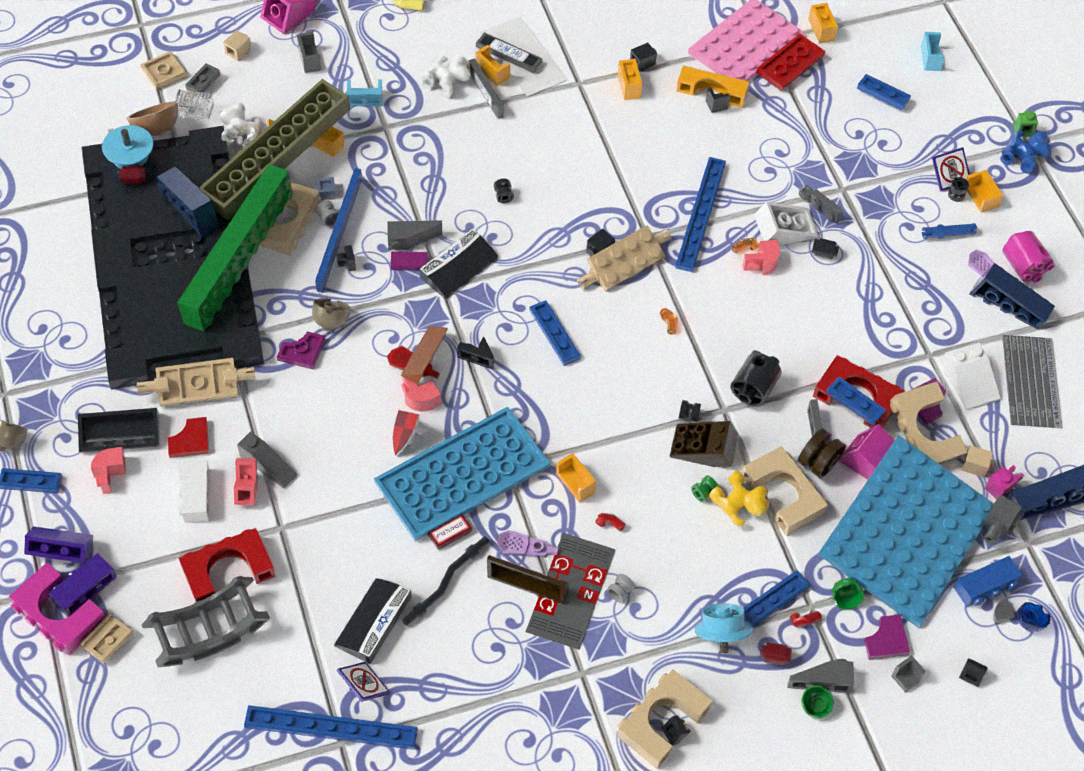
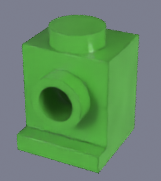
[1013,110,1038,137]

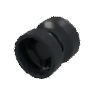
[948,177,969,202]
[493,178,514,203]
[678,400,701,422]

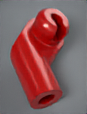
[595,513,626,532]
[790,611,822,627]

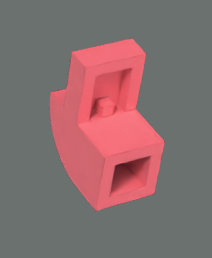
[742,240,780,275]
[401,376,441,412]
[91,447,126,494]
[234,458,258,505]

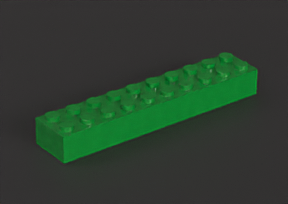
[177,164,293,331]

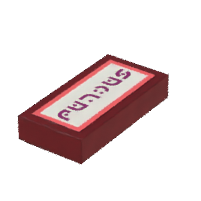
[428,514,472,550]

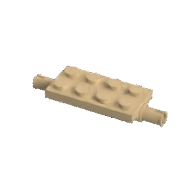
[577,225,671,291]
[137,358,256,407]

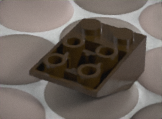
[669,421,738,467]

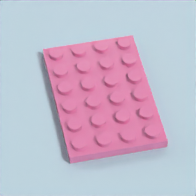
[688,0,804,81]

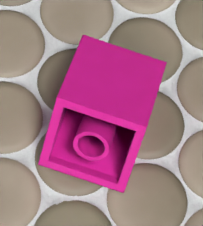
[260,0,317,34]
[839,424,894,480]

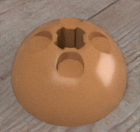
[126,101,179,136]

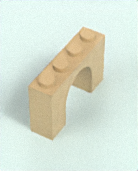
[259,182,321,256]
[890,382,968,465]
[742,446,828,536]
[617,669,713,769]

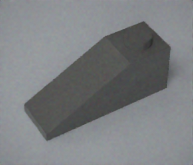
[387,220,443,250]
[237,431,297,488]
[787,659,854,693]

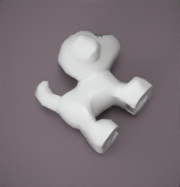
[421,55,471,97]
[219,103,261,148]

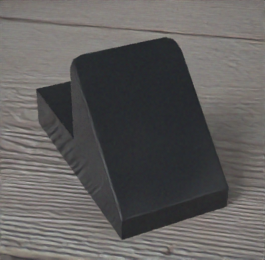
[457,337,494,370]

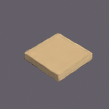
[140,51,187,90]

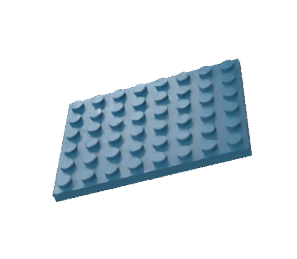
[817,435,994,628]

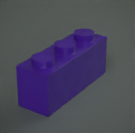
[24,526,93,563]
[48,553,117,617]

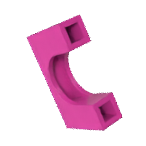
[9,563,106,655]

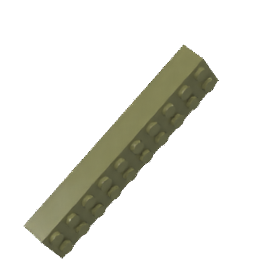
[199,79,351,221]

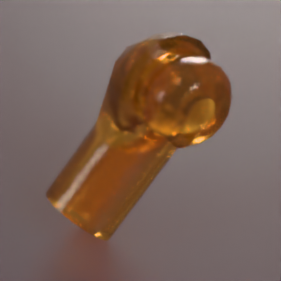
[731,237,759,254]
[660,308,678,335]

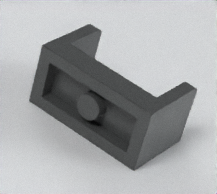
[297,32,321,73]

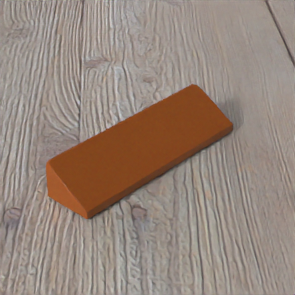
[401,327,448,384]

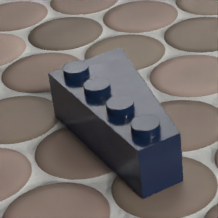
[157,167,220,238]
[969,263,1055,329]
[1009,465,1084,521]

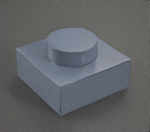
[316,177,336,197]

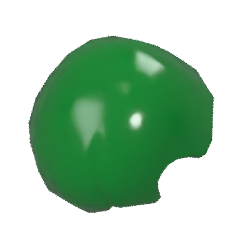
[831,578,864,610]
[801,685,834,719]

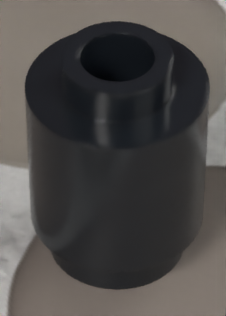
[812,238,840,259]

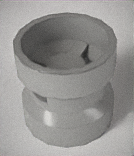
[315,200,339,226]
[607,574,635,603]

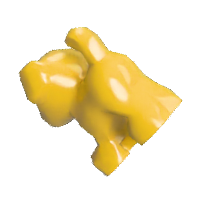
[709,470,770,527]

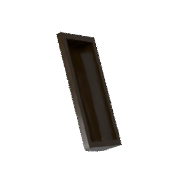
[487,555,569,604]

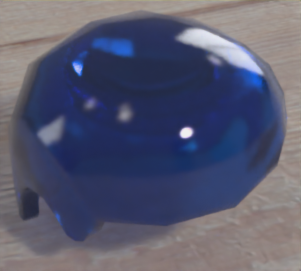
[1017,602,1051,632]

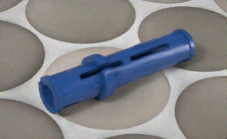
[921,223,977,239]

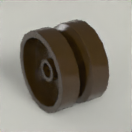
[797,428,846,479]

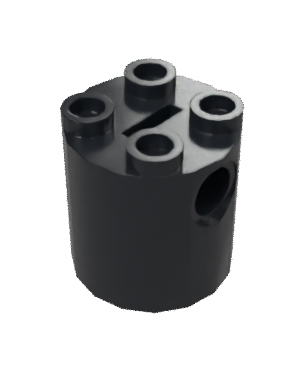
[730,350,782,406]

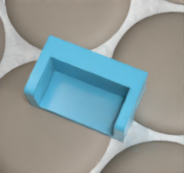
[921,32,945,71]
[347,79,383,106]

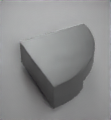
[993,598,1015,624]

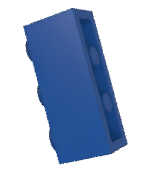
[953,556,1023,608]

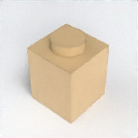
[223,30,251,61]
[962,445,994,477]

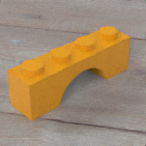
[676,65,749,108]

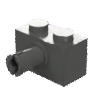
[983,495,1021,545]

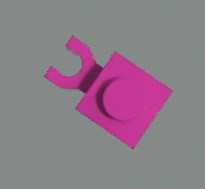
[985,465,1024,500]

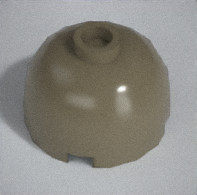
[312,298,350,331]
[0,420,28,452]

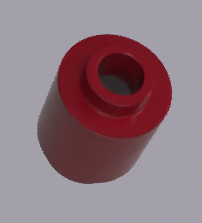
[119,165,146,184]
[760,642,792,666]

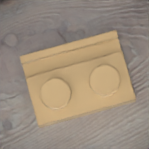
[80,613,133,664]

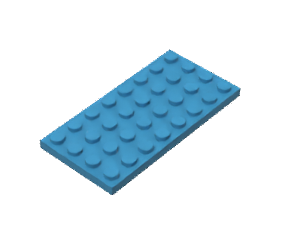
[374,407,550,542]

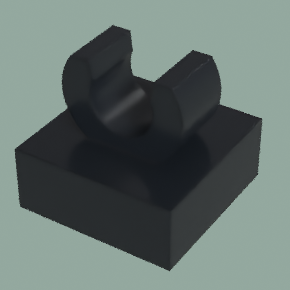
[336,245,356,271]
[959,658,988,687]
[661,715,691,746]

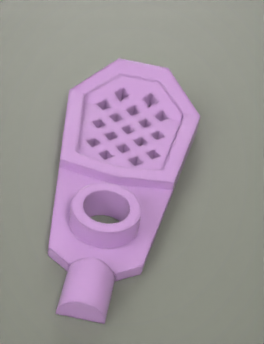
[968,249,994,276]
[497,530,559,557]

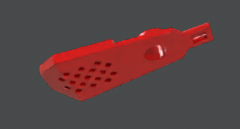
[387,346,440,379]

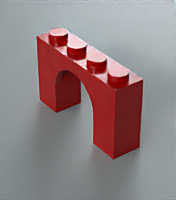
[812,355,905,428]
[178,528,275,602]

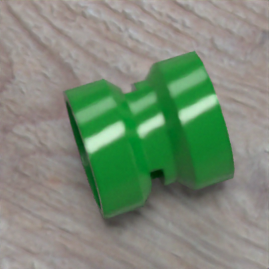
[691,475,719,502]

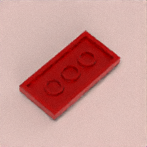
[756,33,826,91]

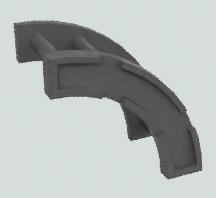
[141,576,270,668]

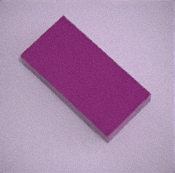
[391,251,428,270]

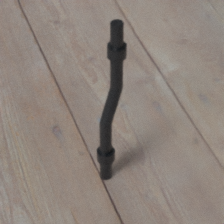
[402,536,489,626]

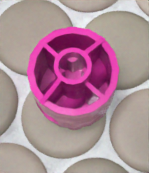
[1002,231,1055,283]

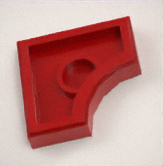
[168,417,209,458]

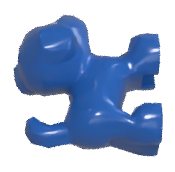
[1000,130,1052,174]

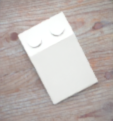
[754,202,819,245]
[941,343,1001,410]

